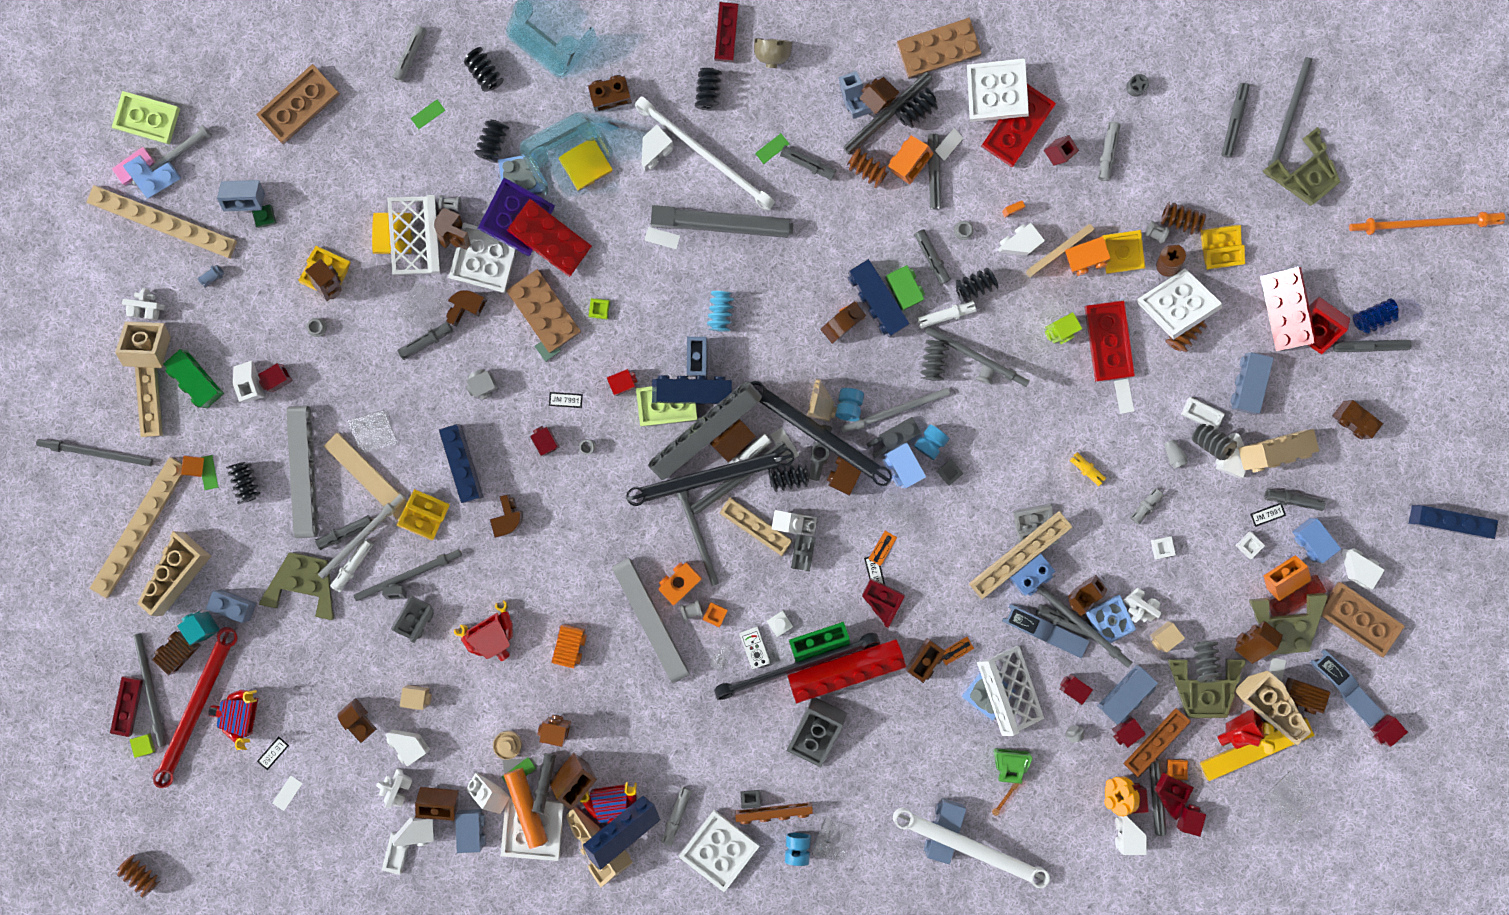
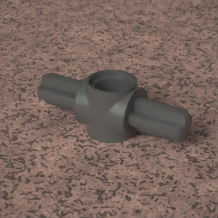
[809,425,832,481]

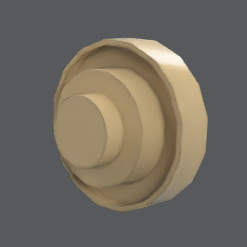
[493,730,522,760]

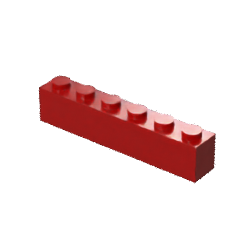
[787,639,906,704]

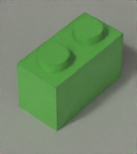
[885,265,925,311]

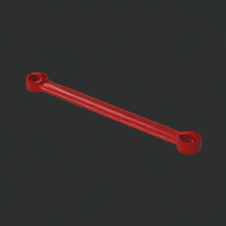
[152,627,238,788]

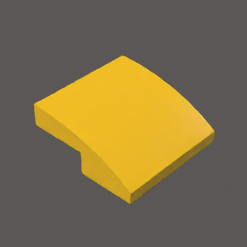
[558,138,613,191]
[372,213,413,254]
[1200,224,1245,269]
[298,246,351,291]
[396,489,450,541]

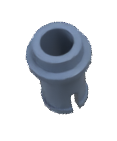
[198,265,224,288]

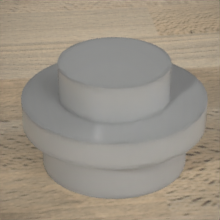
[954,221,973,240]
[307,318,327,337]
[1065,725,1085,743]

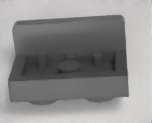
[391,595,434,643]

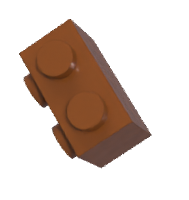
[537,715,571,747]

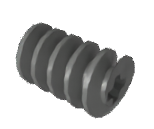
[920,340,949,381]
[1192,424,1237,460]
[1193,641,1222,683]

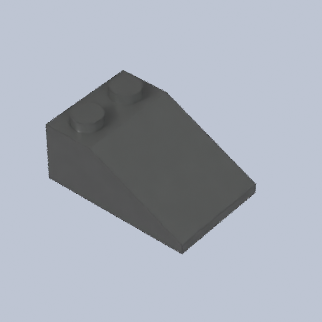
[786,697,847,768]

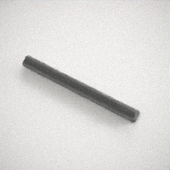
[843,72,933,155]
[691,442,788,514]

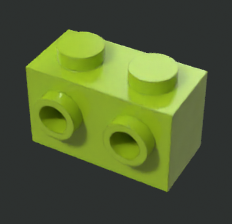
[1045,312,1082,344]

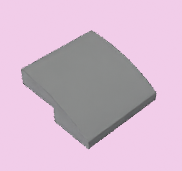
[1013,503,1059,545]

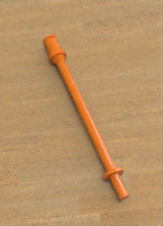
[1349,212,1505,235]

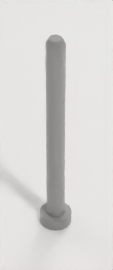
[132,125,212,186]

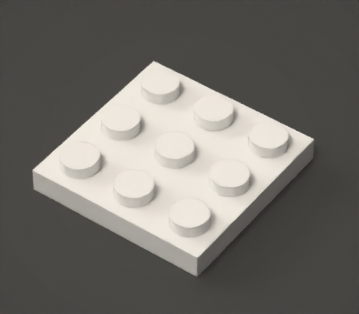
[967,59,1029,122]
[448,223,517,293]
[1137,269,1222,340]
[501,797,564,861]
[679,810,760,892]

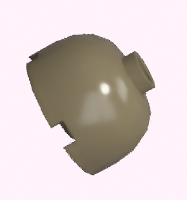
[754,38,793,68]

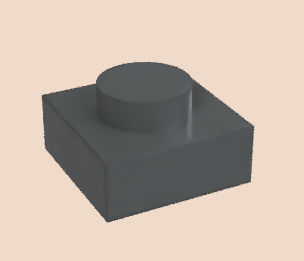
[936,459,964,486]
[382,584,407,600]

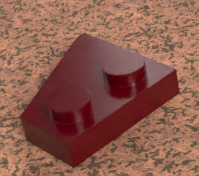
[862,578,905,628]
[1154,772,1194,820]

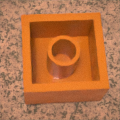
[1065,236,1111,276]

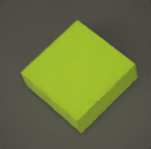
[588,298,610,320]
[129,733,156,758]

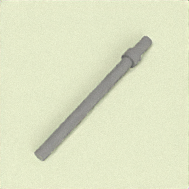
[840,388,950,434]
[318,493,406,579]

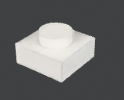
[1235,532,1265,559]
[1151,536,1176,559]
[767,610,793,637]

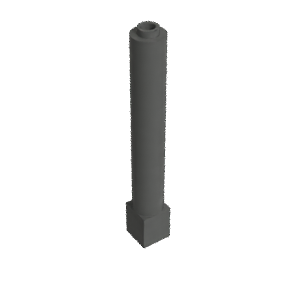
[650,205,793,238]

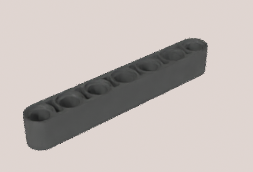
[648,381,762,480]

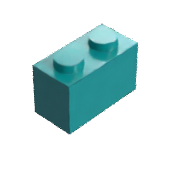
[177,611,220,645]

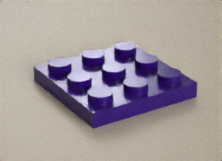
[477,177,555,256]

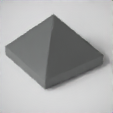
[740,790,761,809]

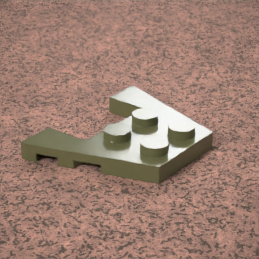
[1263,127,1341,206]
[259,552,334,620]
[1249,593,1327,655]
[1168,659,1245,718]

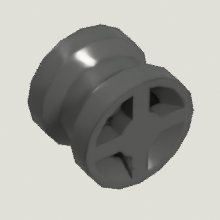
[1126,74,1149,97]

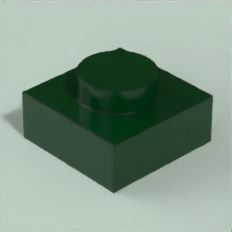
[252,204,277,228]

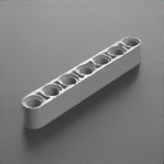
[287,405,318,538]
[612,557,690,684]

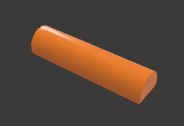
[504,767,548,849]

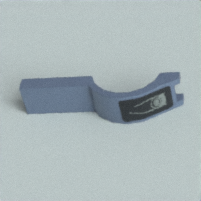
[1002,604,1089,658]
[1310,649,1385,727]

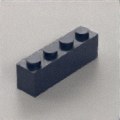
[847,259,910,338]
[652,375,732,404]
[439,424,484,503]
[1408,505,1499,539]
[583,796,661,870]

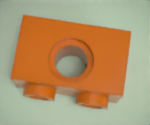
[658,562,702,606]

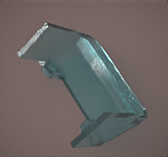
[505,0,597,78]
[520,112,613,195]

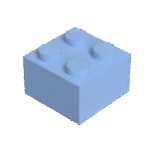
[882,443,926,488]

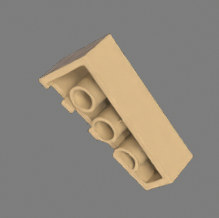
[1238,429,1319,472]
[137,531,211,616]

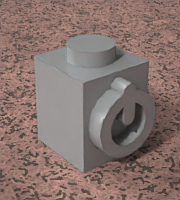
[466,369,499,400]

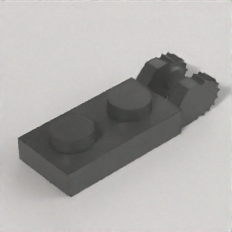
[866,417,921,458]

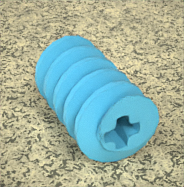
[707,291,734,332]

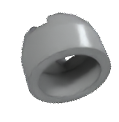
[579,439,596,455]

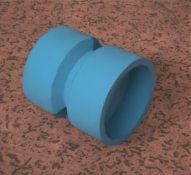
[835,388,864,422]
[914,424,950,460]
[785,832,811,866]

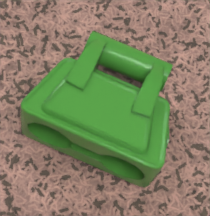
[994,748,1033,784]

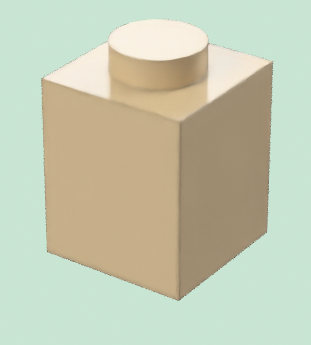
[1150,622,1185,653]
[400,685,432,710]

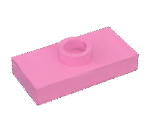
[112,147,156,186]

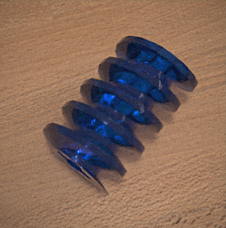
[1353,298,1399,335]

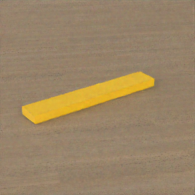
[1199,717,1315,781]

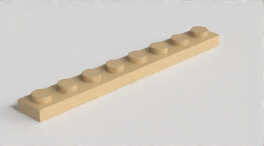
[86,185,237,259]
[89,457,183,598]

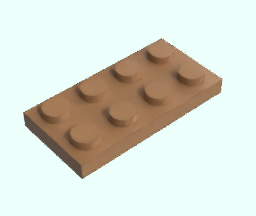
[897,17,981,79]
[256,64,340,145]
[506,269,581,353]
[1321,582,1405,658]

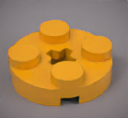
[1104,776,1140,817]

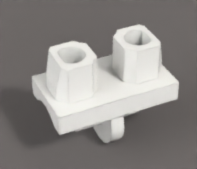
[122,288,165,320]
[1123,588,1161,623]
[376,769,412,809]

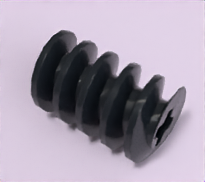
[464,47,504,92]
[695,68,722,111]
[895,87,938,128]
[474,119,509,163]
[955,267,999,304]
[226,462,261,504]
[768,463,809,492]

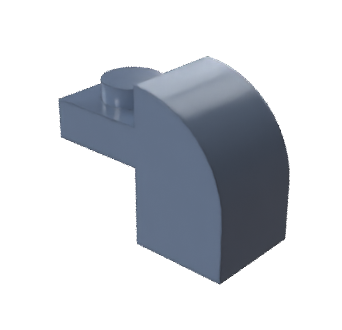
[838,71,871,119]

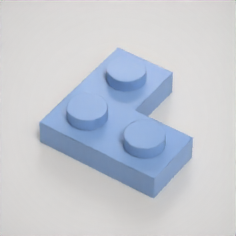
[123,155,181,199]

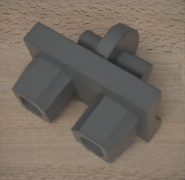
[791,534,816,572]

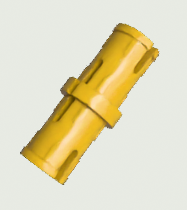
[1069,452,1106,486]

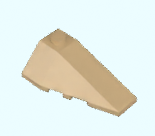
[807,378,837,422]
[1235,671,1311,746]
[565,807,633,888]

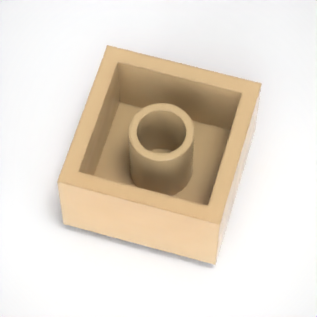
[115,321,171,368]

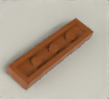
[1123,708,1191,778]
[735,802,813,824]

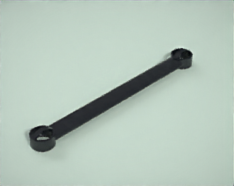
[750,381,892,486]
[626,447,794,506]
[714,633,880,700]

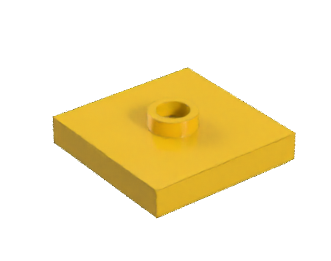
[1102,230,1145,274]

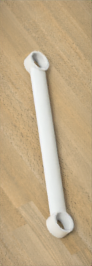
[635,97,775,210]
[893,807,1050,888]

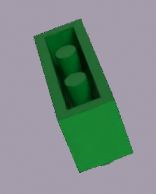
[163,349,224,408]
[789,622,850,663]

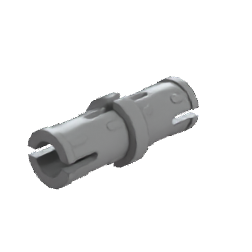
[1130,488,1164,525]

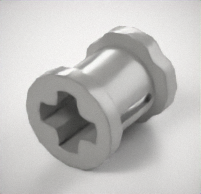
[438,195,461,214]
[1144,221,1170,244]
[976,363,995,385]
[680,600,703,621]

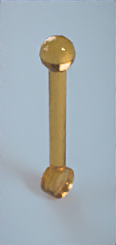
[992,783,1019,816]

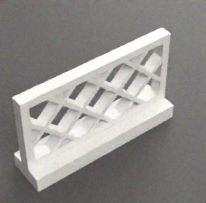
[387,195,440,275]
[977,646,1044,736]

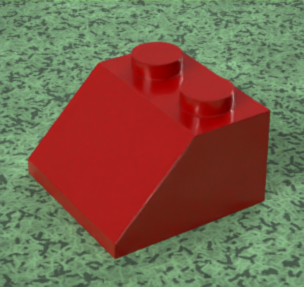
[1308,297,1350,355]

